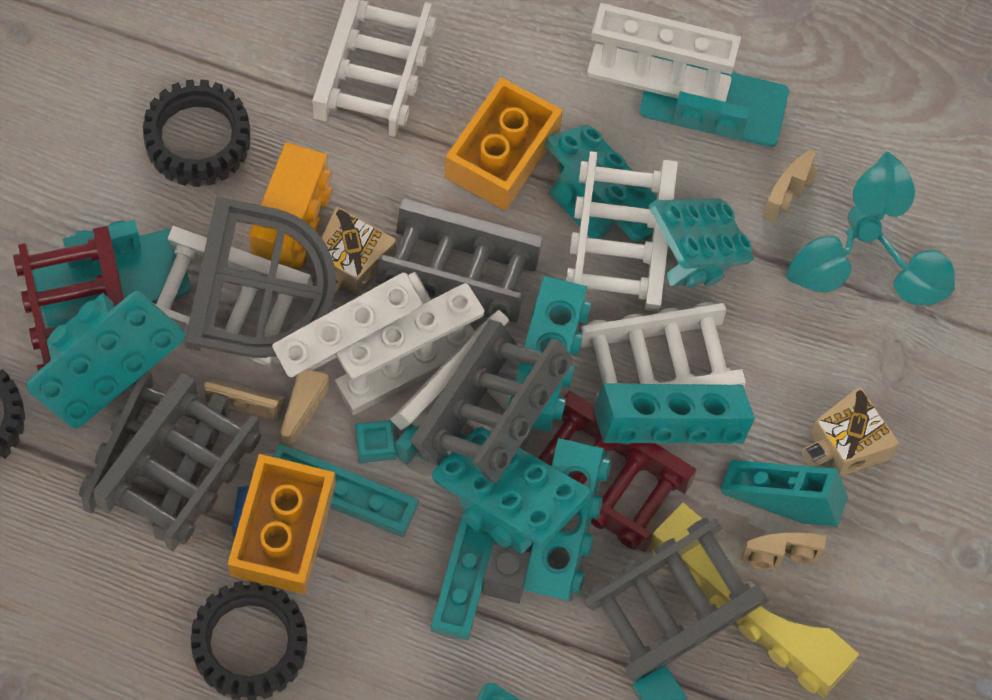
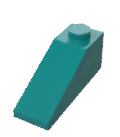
[720,460,848,527]

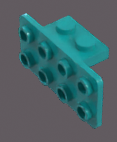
[639,56,789,147]
[544,125,657,242]
[649,198,754,288]
[33,220,191,328]
[26,291,185,428]
[432,427,591,554]

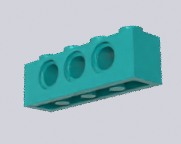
[508,276,592,432]
[593,383,755,444]
[522,438,611,601]

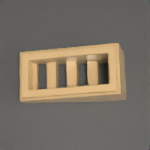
[280,369,329,448]

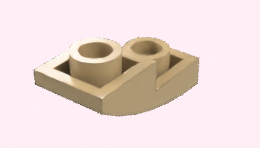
[762,149,819,222]
[741,532,827,570]

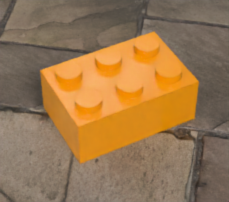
[444,77,563,211]
[249,142,333,270]
[227,454,336,595]

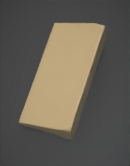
[204,378,285,421]

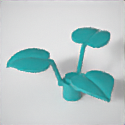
[785,151,955,306]

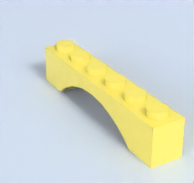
[649,502,859,698]

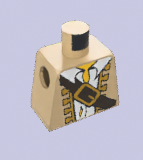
[314,206,396,294]
[802,386,900,476]

